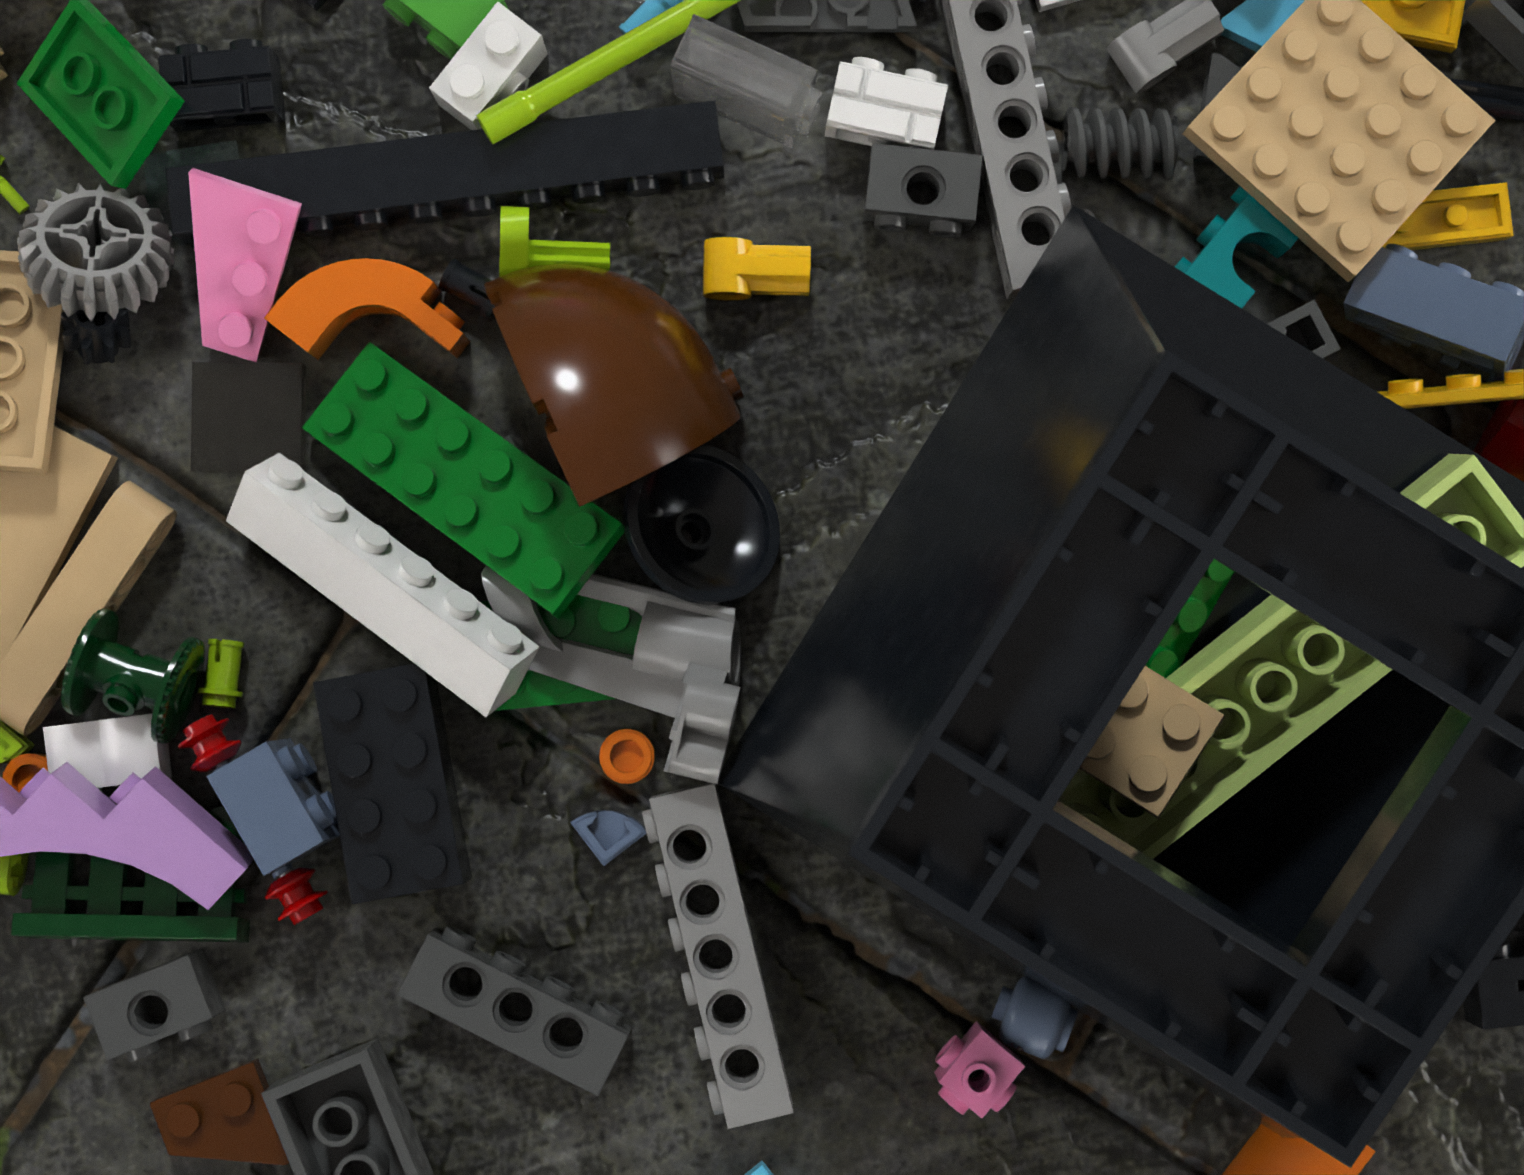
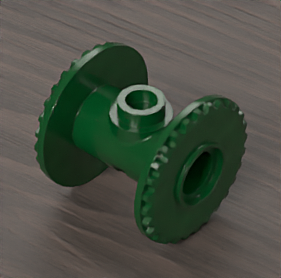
[61,609,205,744]

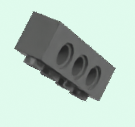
[397,926,631,1096]

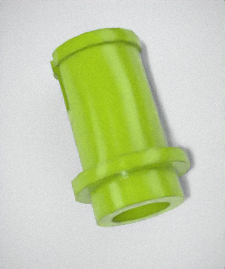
[197,639,245,709]

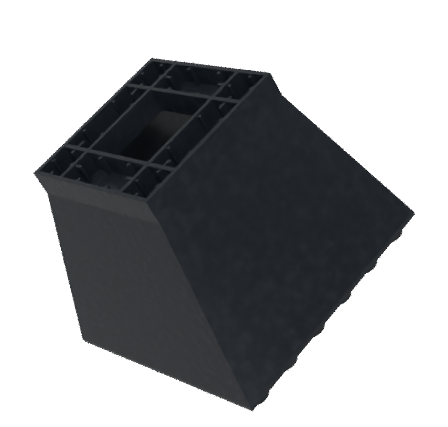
[718,205,1524,1168]

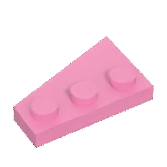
[188,168,302,362]

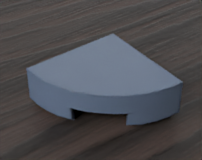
[570,810,646,866]

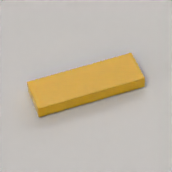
[1382,182,1514,250]

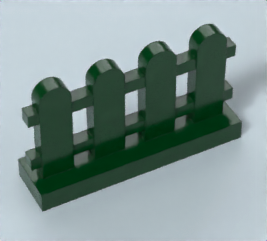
[11,806,250,943]

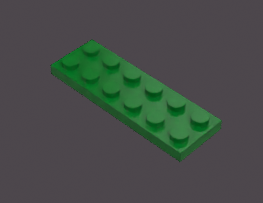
[302,342,625,619]

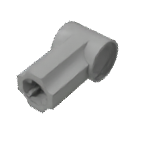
[1106,0,1224,95]

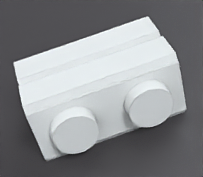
[825,57,948,150]

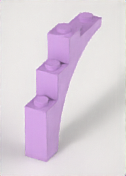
[0,762,254,910]

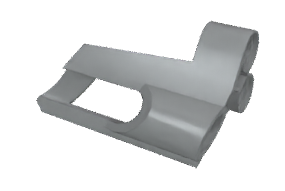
[481,566,742,784]

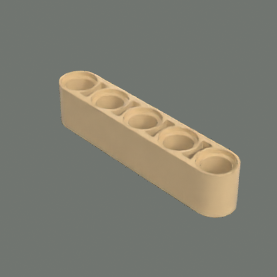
[0,481,177,737]

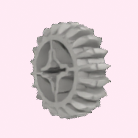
[17,181,174,321]

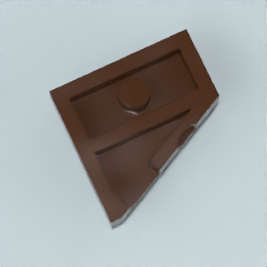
[149,1058,289,1165]

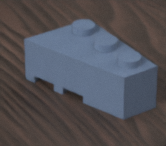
[1343,244,1524,382]

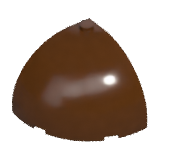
[484,264,744,507]

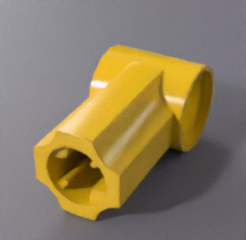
[702,237,811,300]

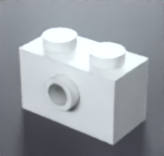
[429,2,548,130]

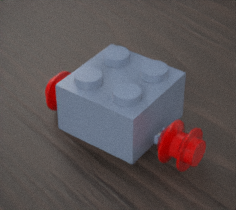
[178,714,340,925]

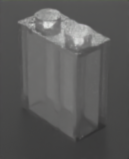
[670,14,822,148]

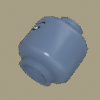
[991,976,1078,1059]

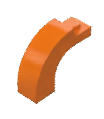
[264,258,471,360]

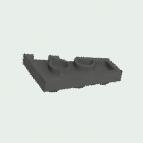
[735,0,917,33]

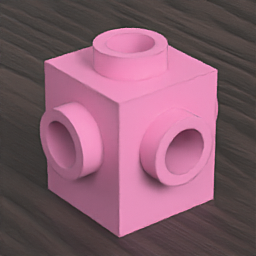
[934,1021,1025,1118]

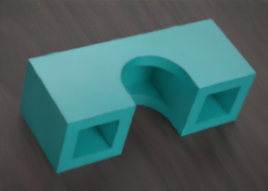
[1174,186,1298,308]

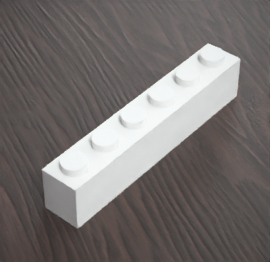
[226,453,540,717]

